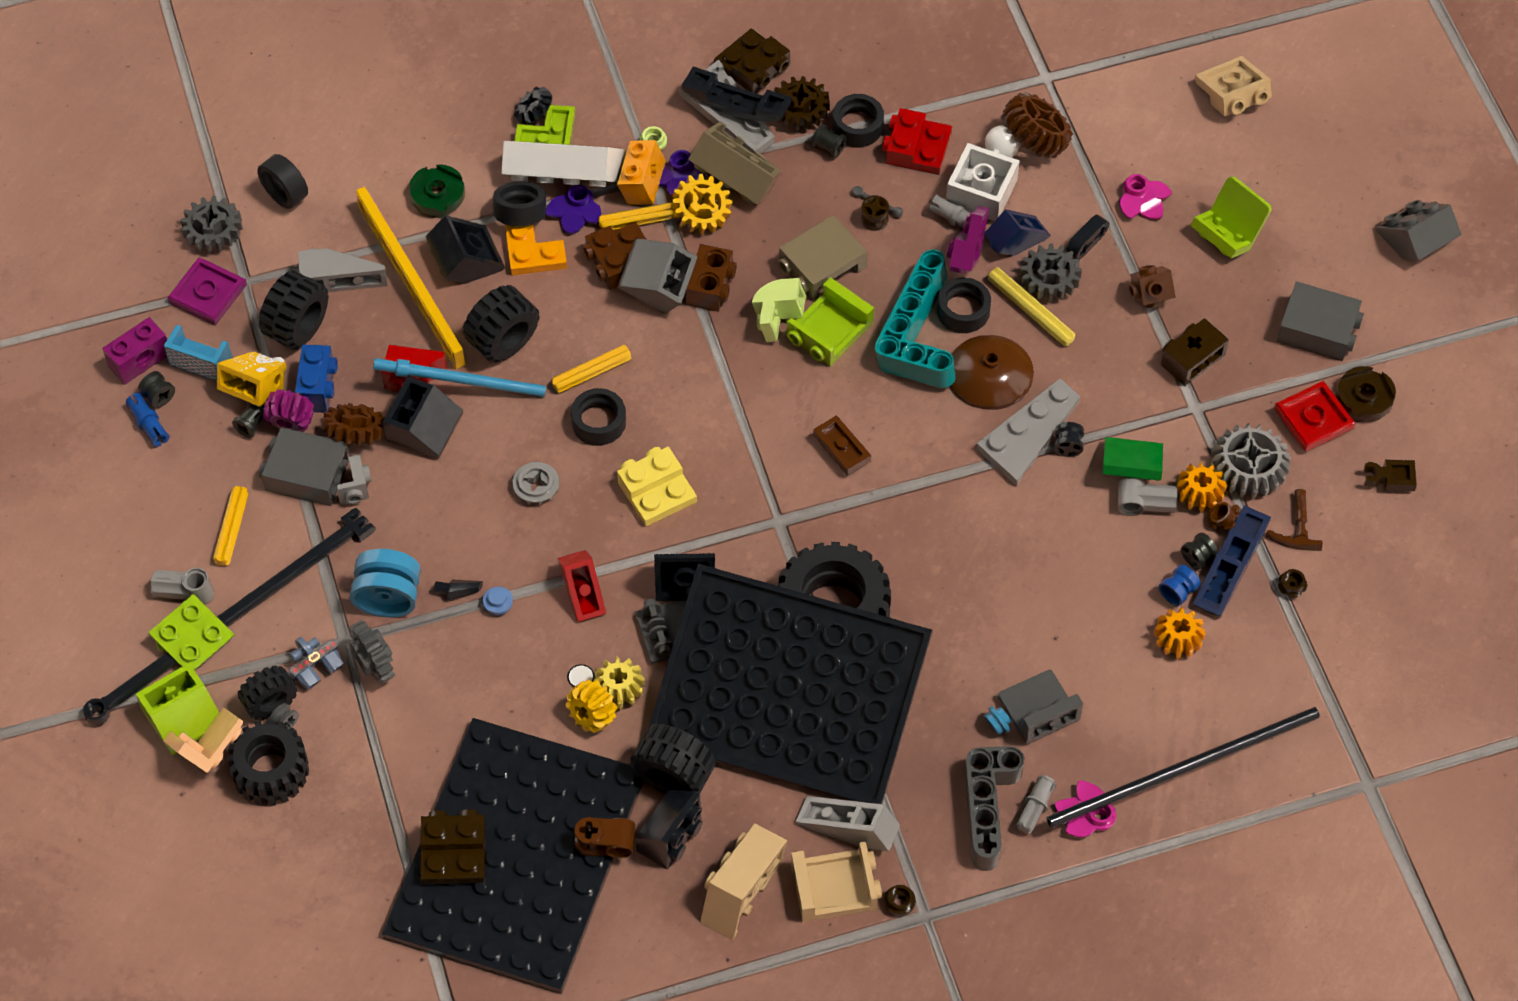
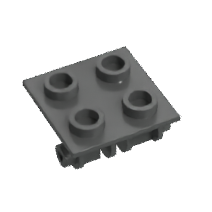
[635,599,687,664]

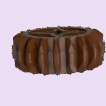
[1001,92,1073,159]

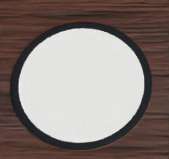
[567,664,595,687]

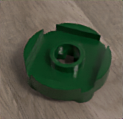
[409,164,465,218]

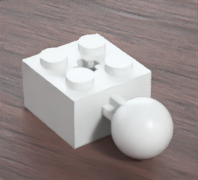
[946,125,1020,221]

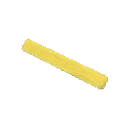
[988,267,1075,346]

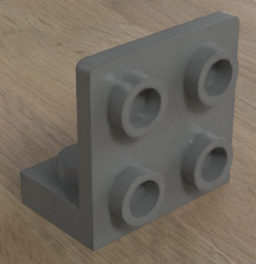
[998,669,1083,744]

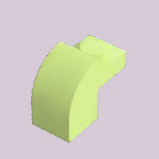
[752,278,806,342]

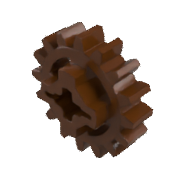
[322,403,385,446]

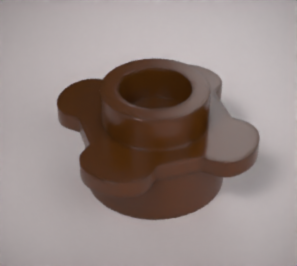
[1210,502,1241,531]

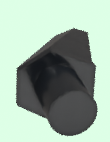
[434,579,483,599]

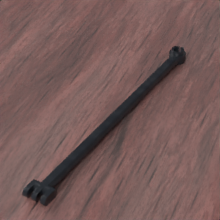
[83,508,376,726]

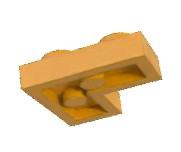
[505,225,567,276]

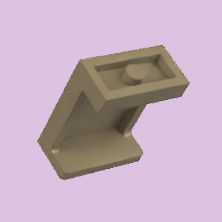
[778,215,867,300]

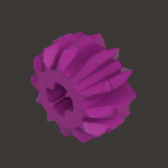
[263,389,314,432]

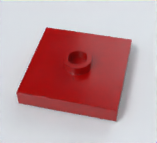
[1274,380,1356,452]

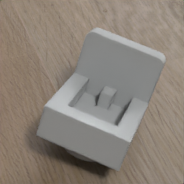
[336,454,372,504]

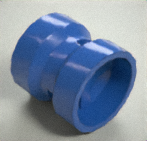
[1158,564,1201,606]

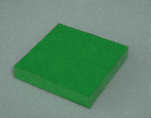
[1102,437,1163,481]

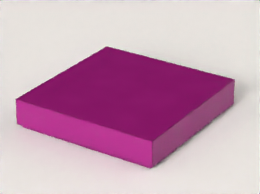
[167,257,247,325]

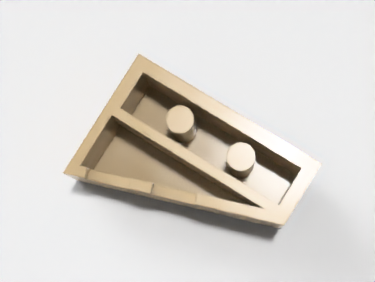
[700,824,788,940]

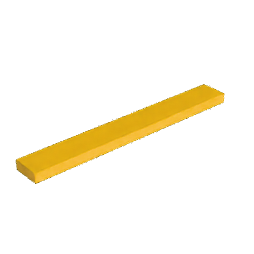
[355,186,465,369]

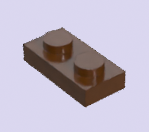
[813,415,871,476]

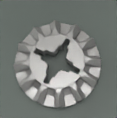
[513,462,559,505]

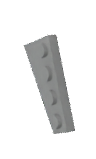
[679,60,775,154]
[976,378,1080,486]

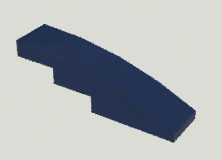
[1193,505,1271,618]

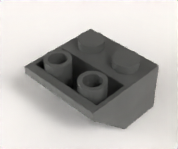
[1375,200,1462,261]
[618,239,697,314]

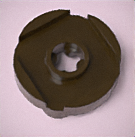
[1336,366,1396,422]

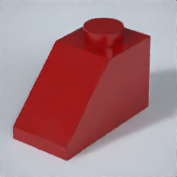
[381,344,447,392]
[557,550,607,622]

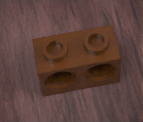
[686,244,737,312]

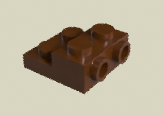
[583,222,647,290]

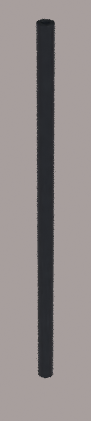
[1046,707,1320,828]

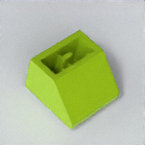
[136,663,219,755]

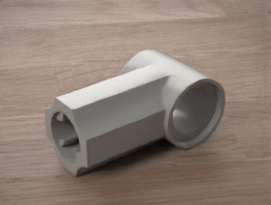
[1118,477,1177,516]
[151,568,215,605]

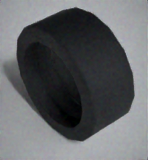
[833,94,884,147]
[257,154,308,209]
[493,182,546,226]
[937,277,991,333]
[571,388,626,445]

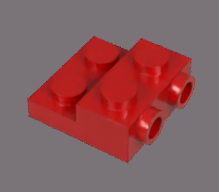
[882,108,952,175]

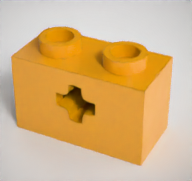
[617,140,666,205]

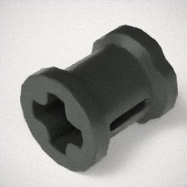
[811,124,847,158]
[232,402,265,438]

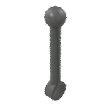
[852,186,903,218]

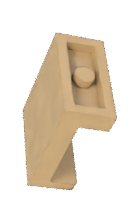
[791,842,882,922]

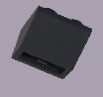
[383,376,463,458]
[635,790,703,869]

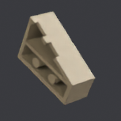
[688,121,781,205]

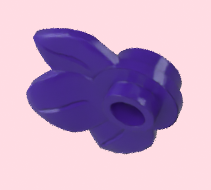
[659,150,706,199]
[546,185,602,234]

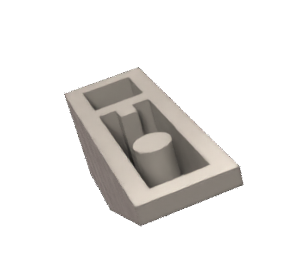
[298,248,388,292]
[796,796,900,851]

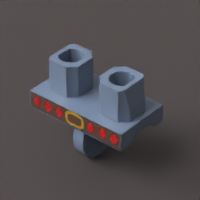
[288,637,344,691]

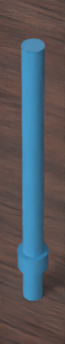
[373,358,546,397]

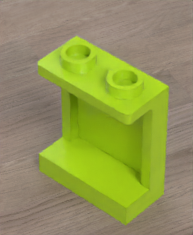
[786,277,874,367]

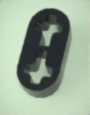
[1066,214,1110,260]

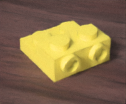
[617,446,697,527]

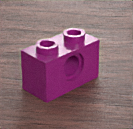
[102,317,167,385]

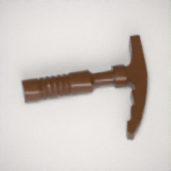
[1266,489,1323,551]

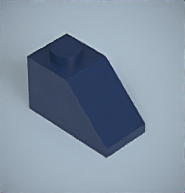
[985,209,1051,256]

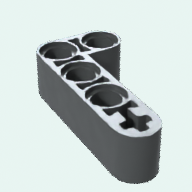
[964,746,1025,871]

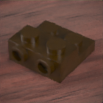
[714,28,790,93]
[420,809,486,884]

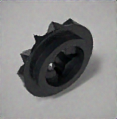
[514,86,552,125]

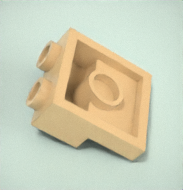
[1195,56,1272,116]

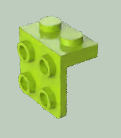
[1190,176,1272,259]

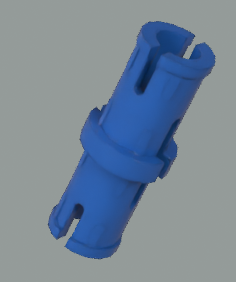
[125,393,170,447]

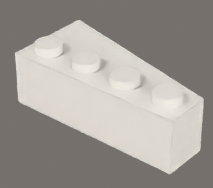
[502,141,627,187]

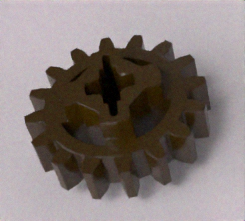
[774,76,830,131]

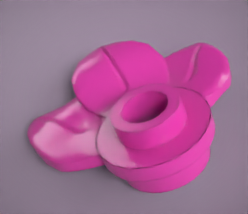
[1120,174,1172,220]
[1055,780,1116,838]

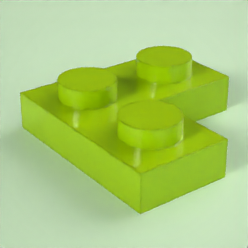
[515,105,575,145]

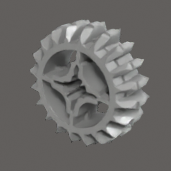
[1211,423,1291,499]

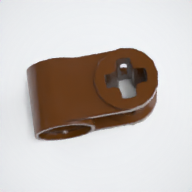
[575,817,635,858]

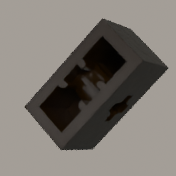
[1161,318,1229,386]

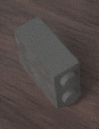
[1277,281,1364,361]
[259,427,350,506]

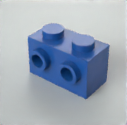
[295,344,338,413]

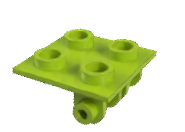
[148,594,235,671]

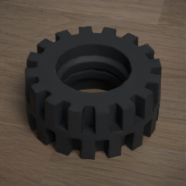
[238,665,298,720]

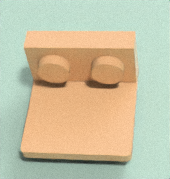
[163,708,243,773]

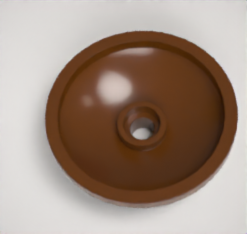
[950,335,1034,410]

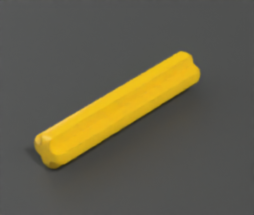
[599,202,676,230]
[551,345,631,393]
[213,486,249,566]

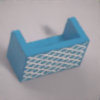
[164,325,233,381]

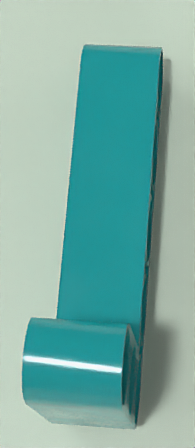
[875,249,956,388]

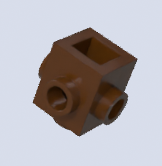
[1129,265,1176,308]

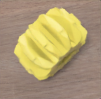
[593,656,645,710]

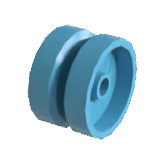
[350,549,421,618]

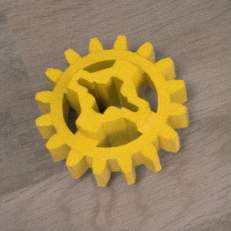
[671,174,732,235]

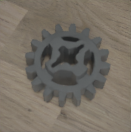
[180,196,243,253]
[1020,244,1082,302]
[349,620,395,684]

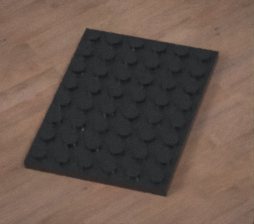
[649,564,933,804]
[382,718,644,994]

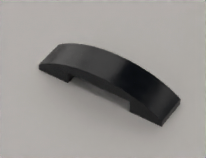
[681,66,792,122]

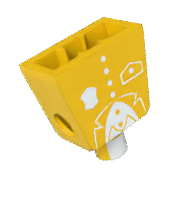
[217,352,286,406]

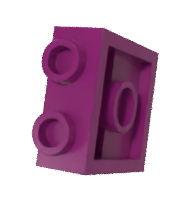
[946,206,990,274]

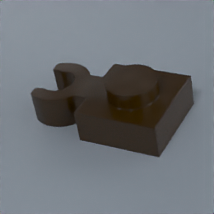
[1363,459,1417,491]

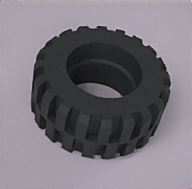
[777,541,891,618]

